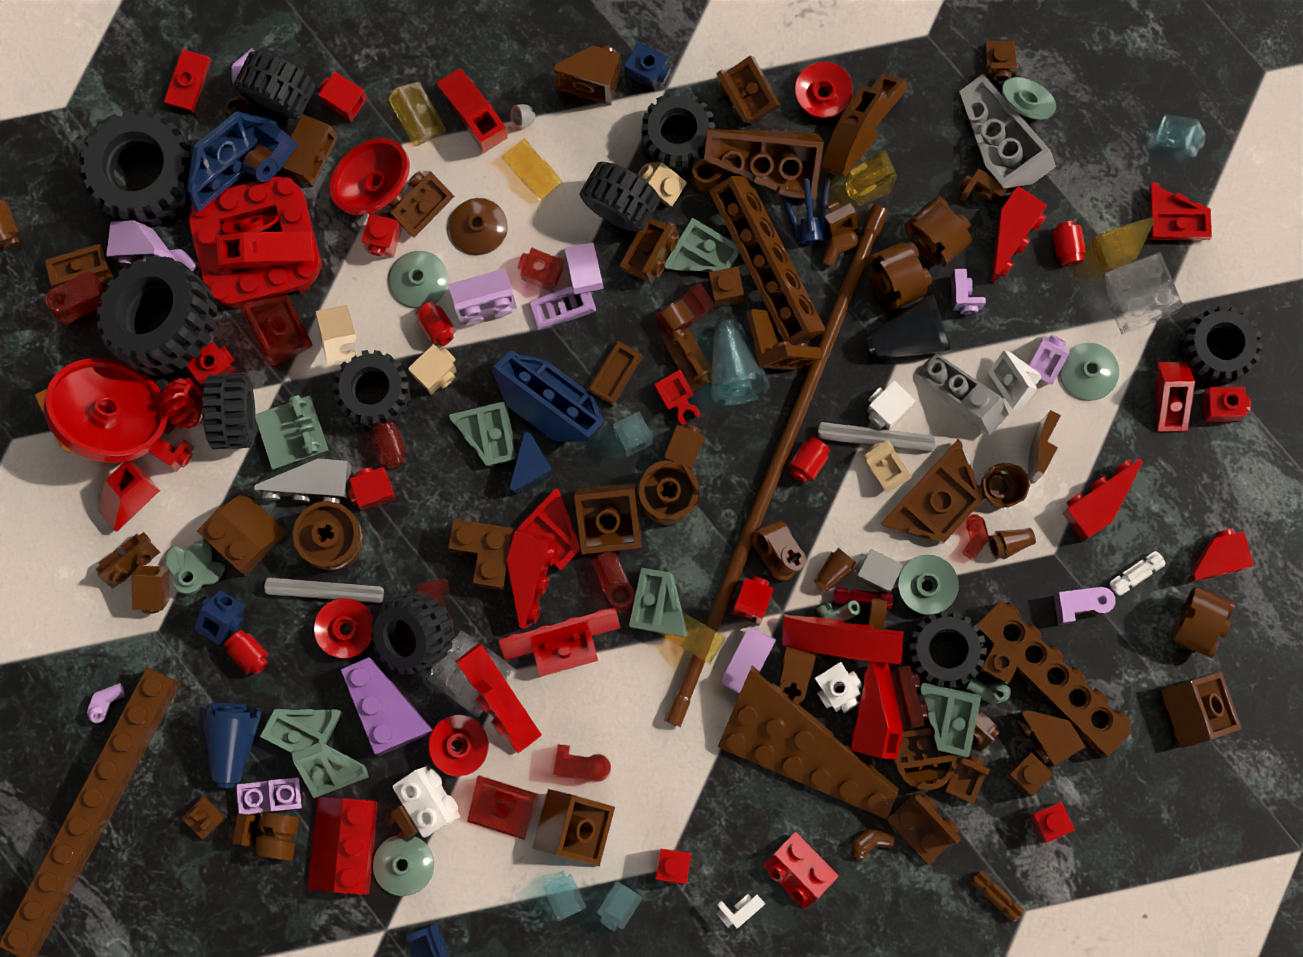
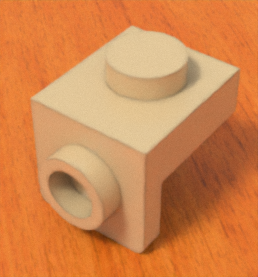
[638,162,687,206]
[864,440,912,493]

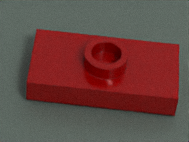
[164,49,212,113]

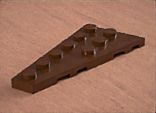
[717,665,899,819]

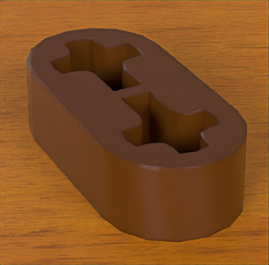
[867,598,887,630]

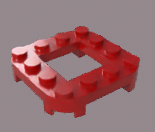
[189,177,322,309]

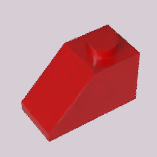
[1155,362,1195,432]
[1187,528,1254,583]
[732,576,774,625]

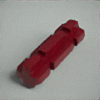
[833,587,893,610]

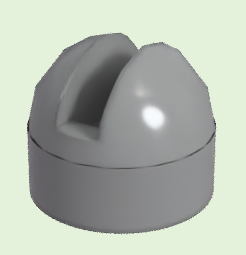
[510,104,535,128]

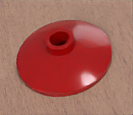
[795,62,853,118]
[222,209,279,235]
[314,598,374,659]
[428,715,489,776]

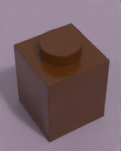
[708,266,744,309]
[664,424,705,471]
[131,565,169,614]
[1005,752,1054,797]

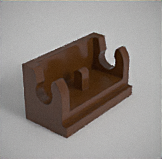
[281,114,339,186]

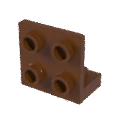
[747,309,823,370]
[885,793,961,865]

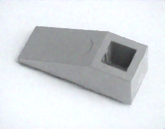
[917,353,1009,436]
[254,459,351,503]

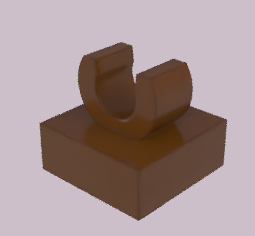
[825,200,858,238]
[182,796,226,840]
[389,805,419,838]
[228,813,262,847]

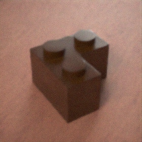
[448,519,515,592]

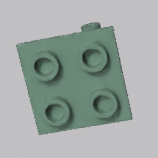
[255,395,329,470]

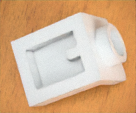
[716,894,765,928]

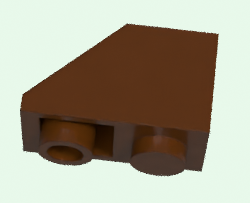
[1017,710,1085,767]

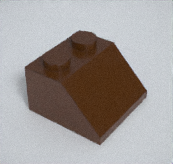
[554,45,621,105]
[574,482,642,554]
[197,492,288,576]
[1161,671,1242,749]
[532,789,615,866]

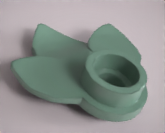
[166,540,225,595]

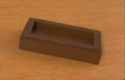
[587,340,643,406]

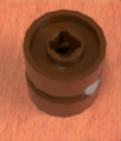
[253,812,300,860]

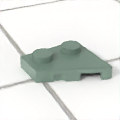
[665,218,740,273]
[449,402,517,467]
[629,568,687,638]
[921,683,981,757]
[260,709,343,753]
[292,742,369,798]

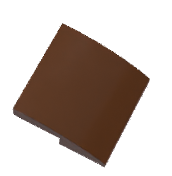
[45,243,114,320]
[1028,410,1061,483]

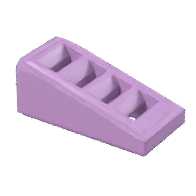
[529,285,596,330]

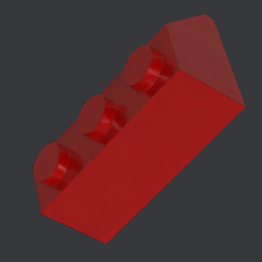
[308,797,378,895]

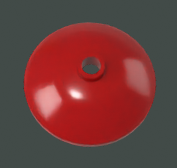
[330,138,410,215]

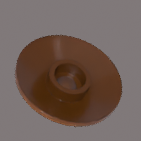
[449,198,508,255]

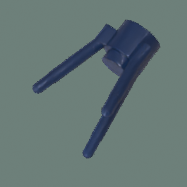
[783,178,830,245]

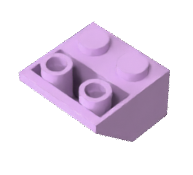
[449,268,517,325]

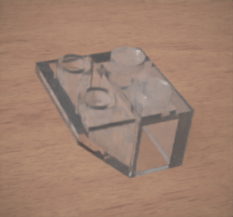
[1105,252,1184,335]
[425,630,514,717]

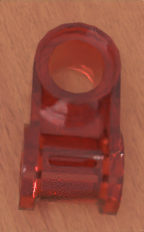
[46,271,106,323]

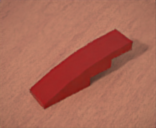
[782,615,904,664]

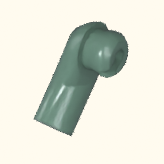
[816,601,861,622]
[965,677,1010,704]

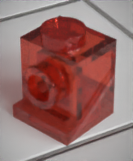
[517,247,565,292]

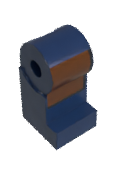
[242,120,298,182]

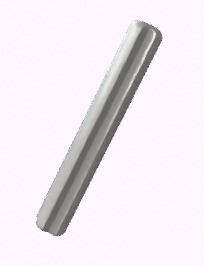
[818,422,935,452]
[264,578,384,603]

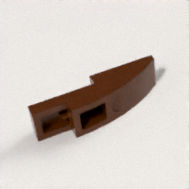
[821,74,908,177]

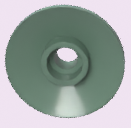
[1002,77,1056,120]
[390,251,448,308]
[1060,343,1119,401]
[898,555,959,615]
[373,835,434,896]

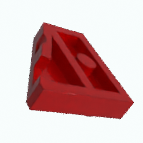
[1149,182,1212,240]
[517,488,581,571]

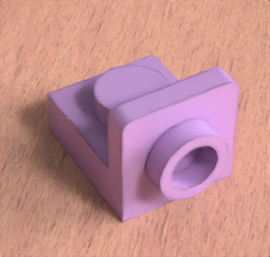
[950,269,986,315]
[1029,335,1070,385]

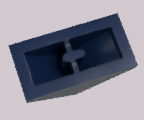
[509,432,553,495]

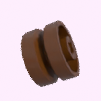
[293,501,364,572]

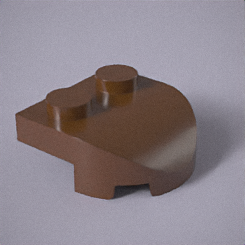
[893,727,957,790]

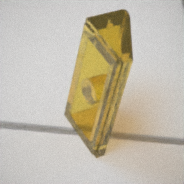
[389,82,446,146]

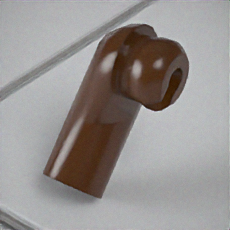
[821,230,858,267]

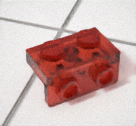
[891,666,928,732]

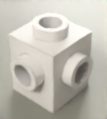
[815,662,863,713]

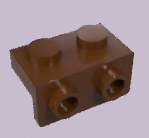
[716,56,781,125]
[619,218,679,284]

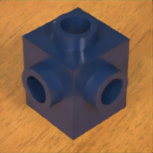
[194,590,245,645]

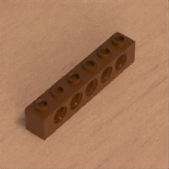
[709,176,826,345]
[977,600,1134,758]

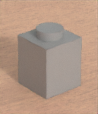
[854,549,903,594]

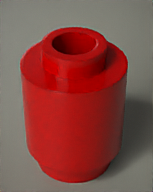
[1052,221,1086,266]
[415,301,456,347]
[788,437,830,483]
[224,630,269,675]

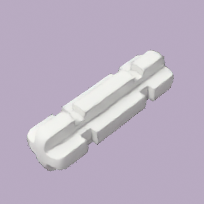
[1110,551,1165,596]

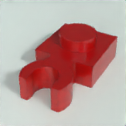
[654,370,700,425]

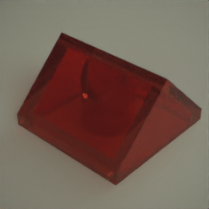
[240,295,313,367]
[467,775,539,840]

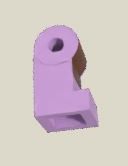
[1053,587,1115,625]

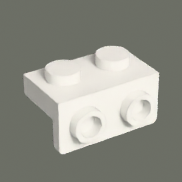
[393,765,461,838]

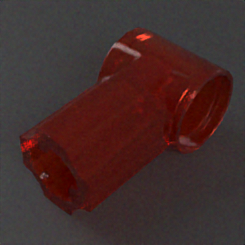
[591,551,635,613]

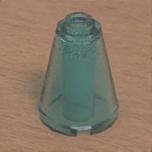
[710,320,770,405]

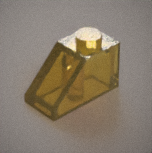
[846,150,897,206]
[1091,217,1154,276]

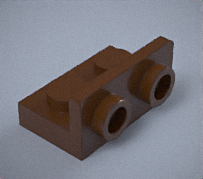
[384,171,455,238]

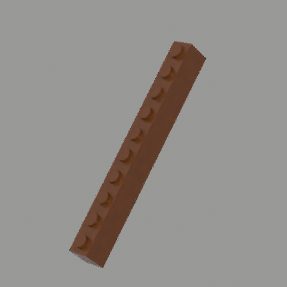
[0,667,181,957]

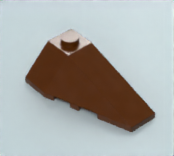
[703,129,824,199]

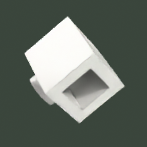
[867,380,916,430]

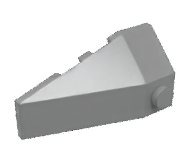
[959,74,1056,188]

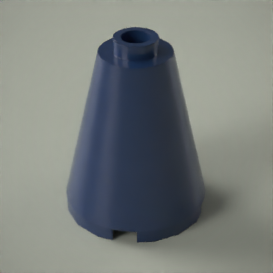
[200,702,262,788]

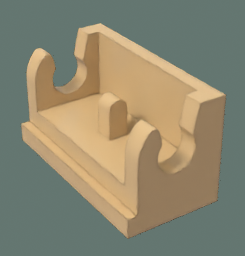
[315,305,357,366]

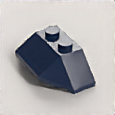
[187,111,278,212]
[492,351,604,441]

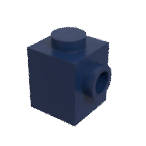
[624,41,671,91]

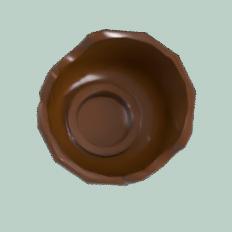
[980,463,1030,508]

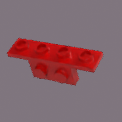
[498,608,621,677]
[455,643,542,754]

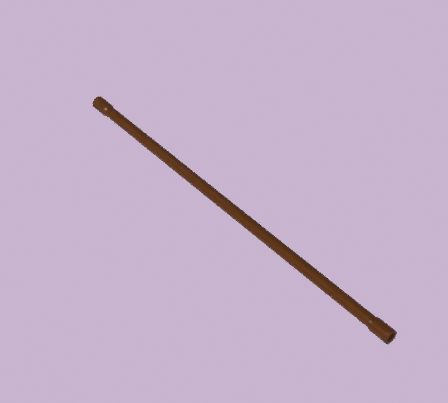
[664,205,888,728]

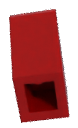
[99,461,160,532]

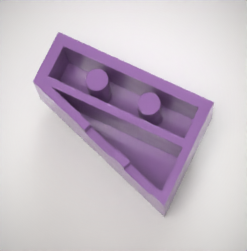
[341,658,433,756]

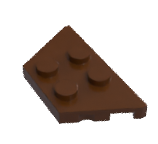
[881,439,984,544]

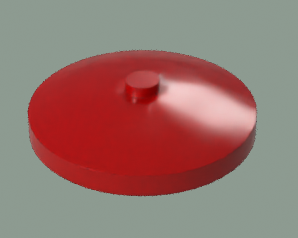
[44,358,168,463]

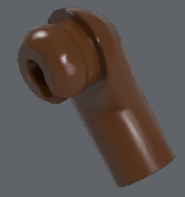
[851,829,895,860]

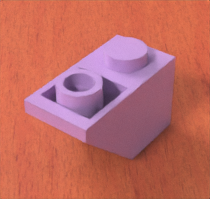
[106,220,173,267]

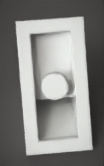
[988,350,1041,412]

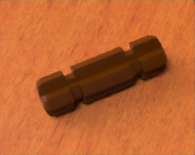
[970,871,1024,922]

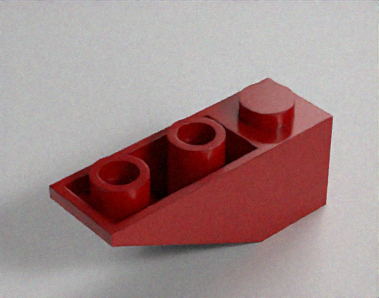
[436,68,508,153]
[991,186,1047,283]
[217,231,315,271]
[1062,459,1143,542]
[507,529,557,629]
[851,661,903,760]

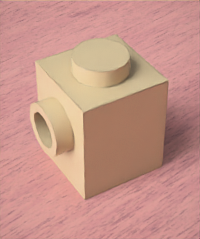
[408,344,457,395]

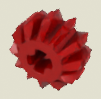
[159,378,203,429]

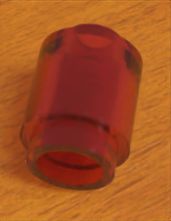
[371,422,409,468]

